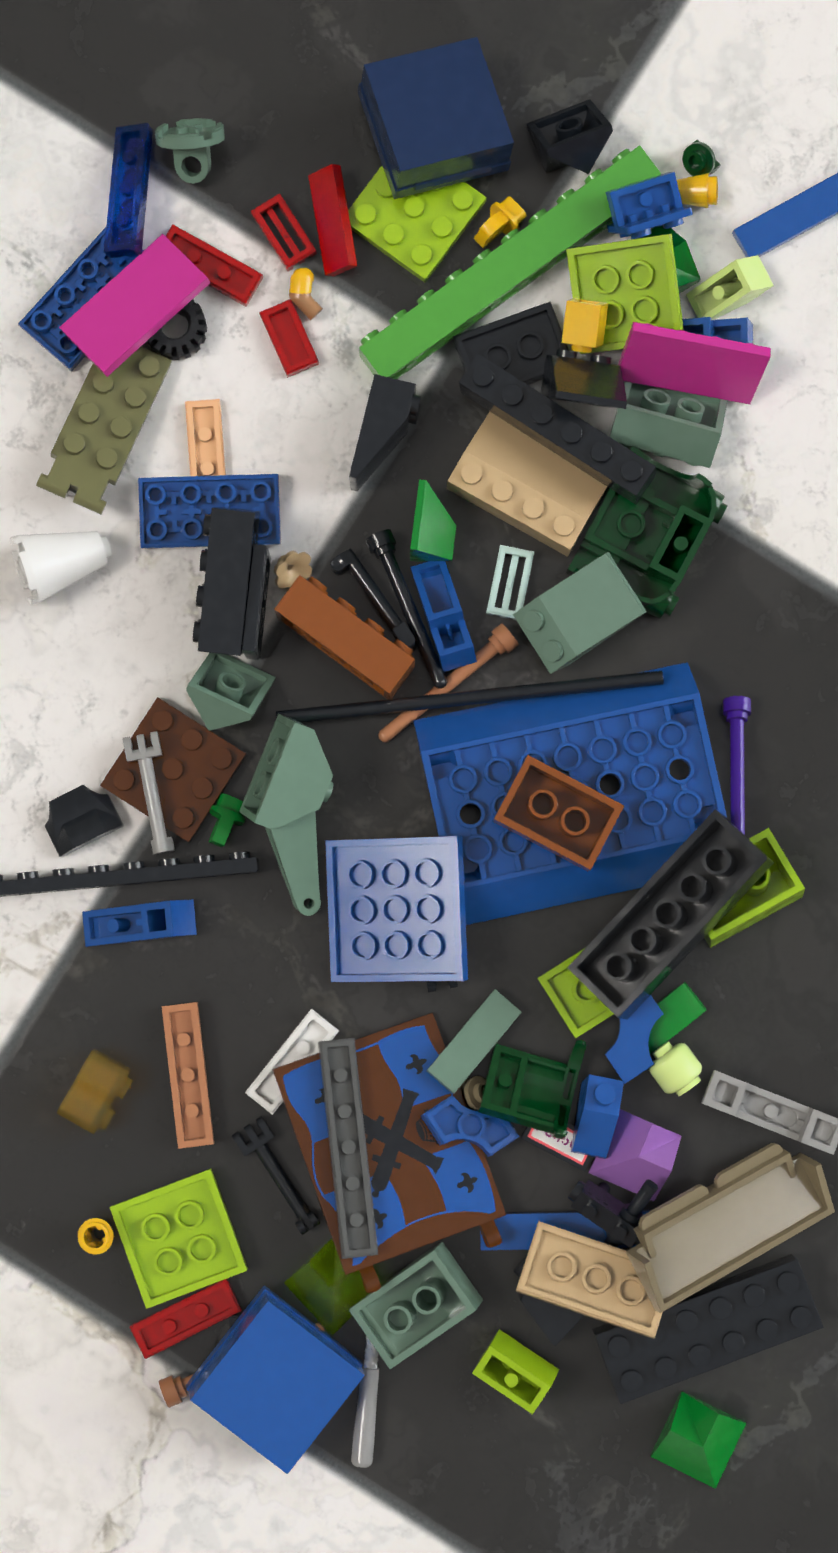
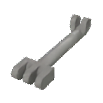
[123,731,175,855]

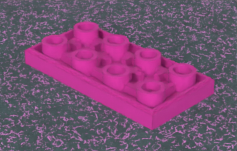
[59,234,210,377]
[618,322,771,404]

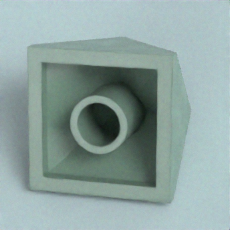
[186,653,276,731]

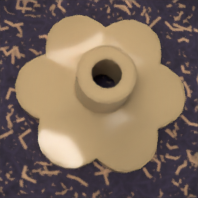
[274,551,312,589]

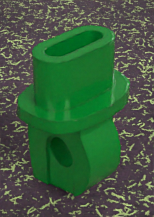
[209,794,245,848]

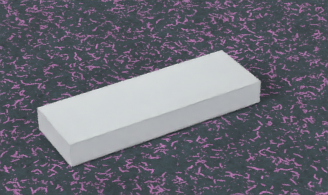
[245,1009,339,1115]

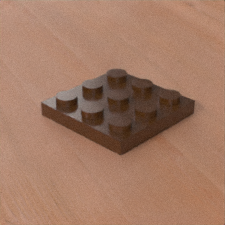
[100,697,247,843]

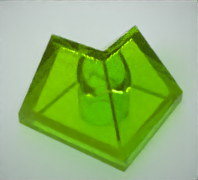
[284,1237,383,1335]

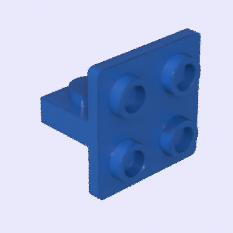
[606,172,693,239]

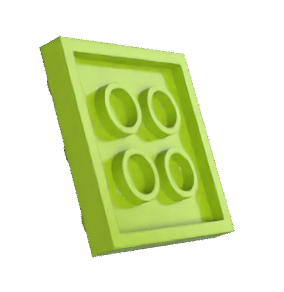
[348,166,487,283]
[566,234,684,354]
[110,1168,248,1309]

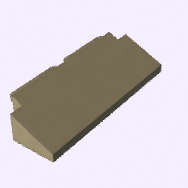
[626,1143,835,1313]

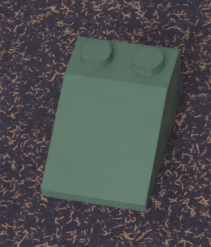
[513,552,647,674]
[349,1241,483,1369]

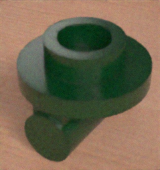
[682,139,721,176]

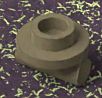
[460,1076,486,1111]

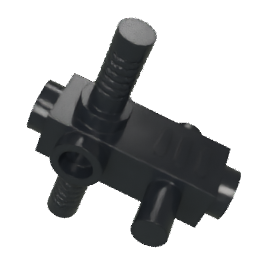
[568,1180,658,1248]

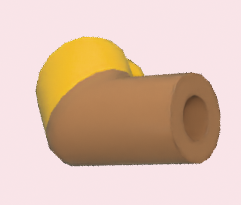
[289,268,323,321]

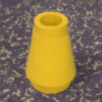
[677,173,718,208]
[78,1218,114,1255]

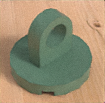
[155,118,225,184]

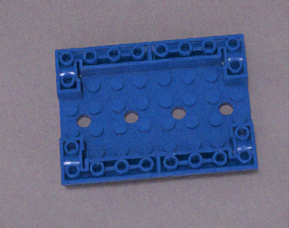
[413,662,727,925]

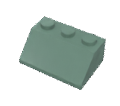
[610,381,728,468]

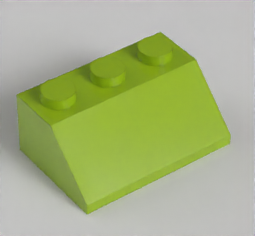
[704,828,805,948]

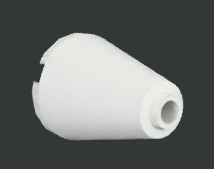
[10,531,112,605]

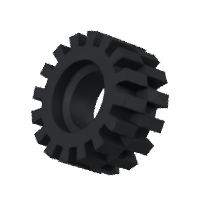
[147,299,207,360]

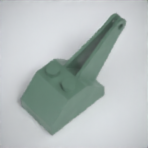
[239,713,333,916]

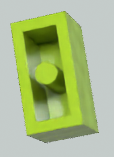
[472,1329,560,1414]

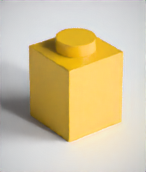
[561,298,609,353]

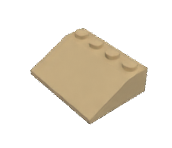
[447,412,607,557]

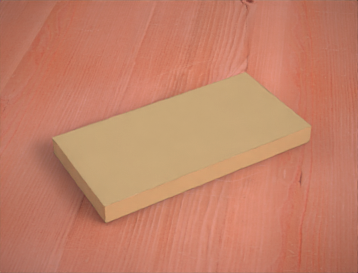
[516,1221,663,1339]

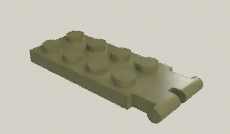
[36,346,172,515]

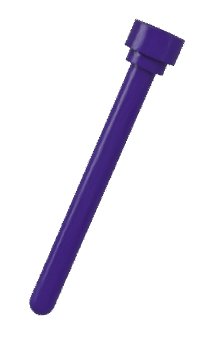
[723,696,751,834]

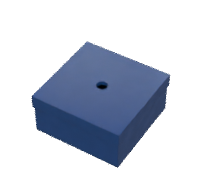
[186,1285,365,1474]

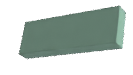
[426,989,522,1094]

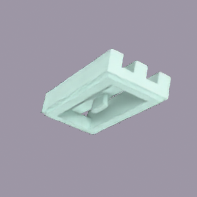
[486,545,534,620]

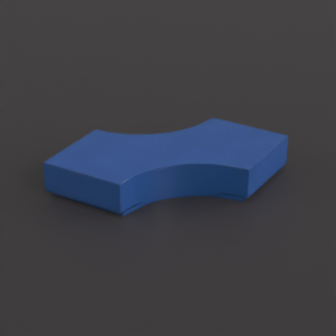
[604,995,664,1084]
[420,1095,520,1157]

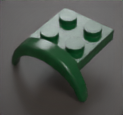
[478,1040,586,1139]

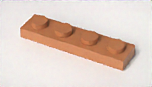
[162,1002,215,1149]

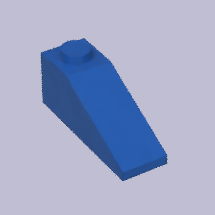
[82,899,197,947]

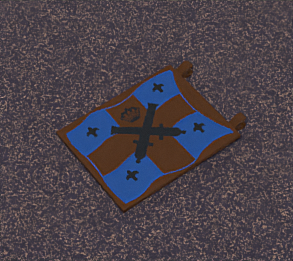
[272,1012,507,1293]

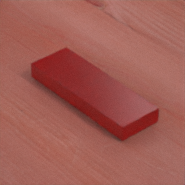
[308,164,357,277]
[166,224,263,307]
[130,1279,242,1359]

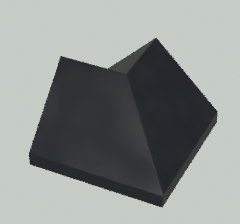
[527,99,613,174]

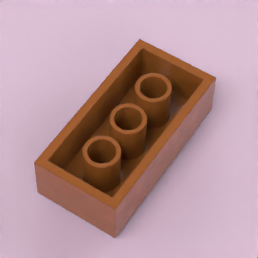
[274,575,415,699]

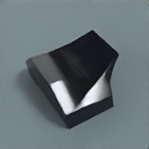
[45,785,124,858]

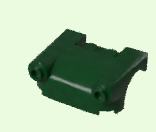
[566,446,728,619]

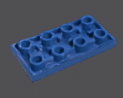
[18,222,144,372]
[138,474,281,549]

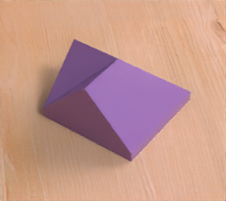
[588,1109,682,1201]

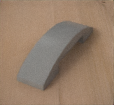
[701,1070,838,1155]

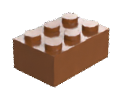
[492,755,624,872]

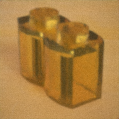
[57,1049,133,1134]

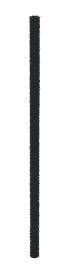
[276,670,664,723]

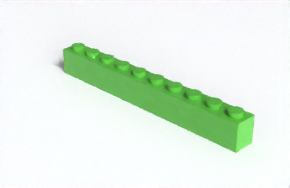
[359,145,661,379]

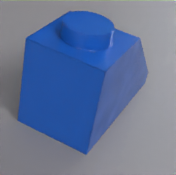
[571,1074,624,1159]

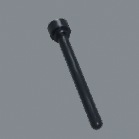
[365,529,447,689]

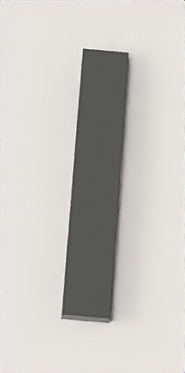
[318,1038,379,1259]

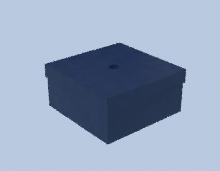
[357,37,514,199]

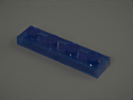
[104,123,153,258]

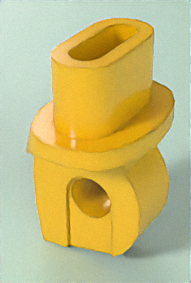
[474,196,527,248]

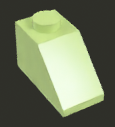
[686,255,774,320]

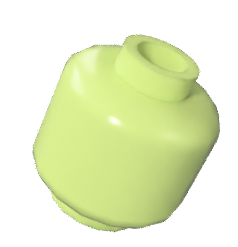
[649,1041,702,1096]

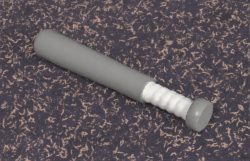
[351,1336,379,1468]

